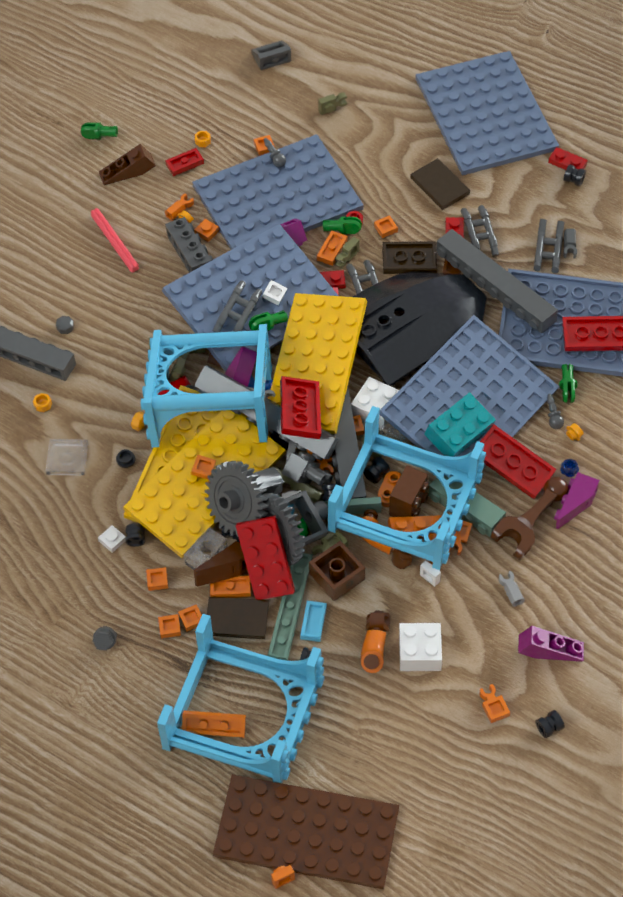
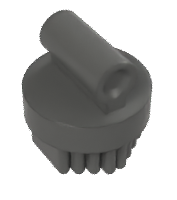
[92,626,117,651]

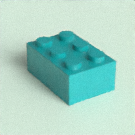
[424,392,496,457]

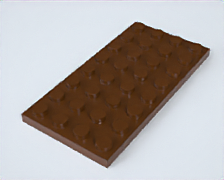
[213,774,399,890]

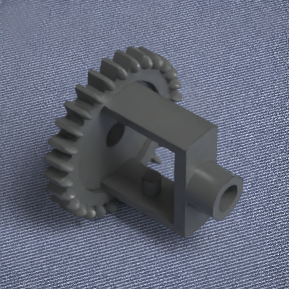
[204,461,284,537]
[263,490,328,566]

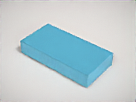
[300,600,327,642]

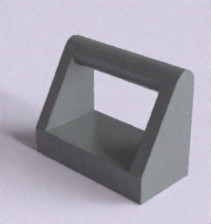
[251,40,291,70]

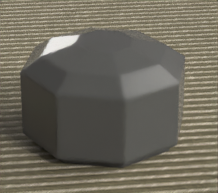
[56,316,74,334]

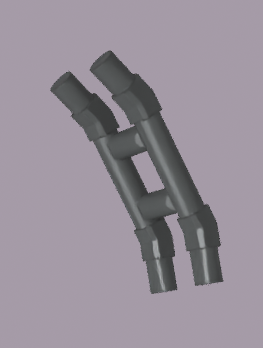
[461,205,499,257]
[534,219,565,273]
[346,260,379,294]
[212,281,262,333]

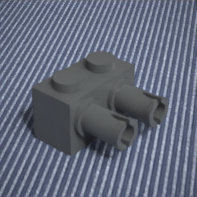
[282,451,333,485]

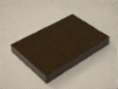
[410,158,470,210]
[382,241,437,274]
[207,597,269,639]

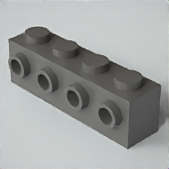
[165,217,213,273]

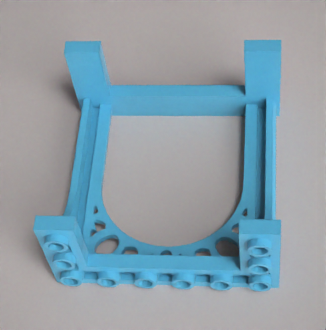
[141,324,272,447]
[328,406,486,570]
[157,614,324,783]

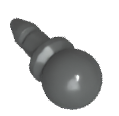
[264,138,286,167]
[547,394,564,429]

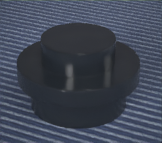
[116,449,135,468]

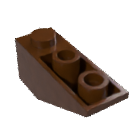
[99,144,156,185]
[194,541,248,587]

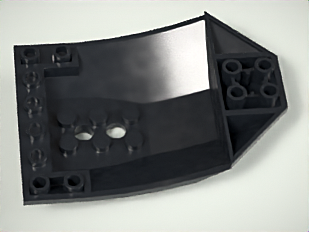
[353,271,487,386]

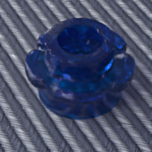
[560,459,579,477]

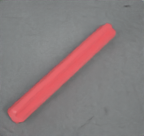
[91,208,139,272]

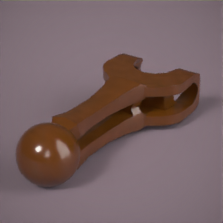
[490,477,569,560]

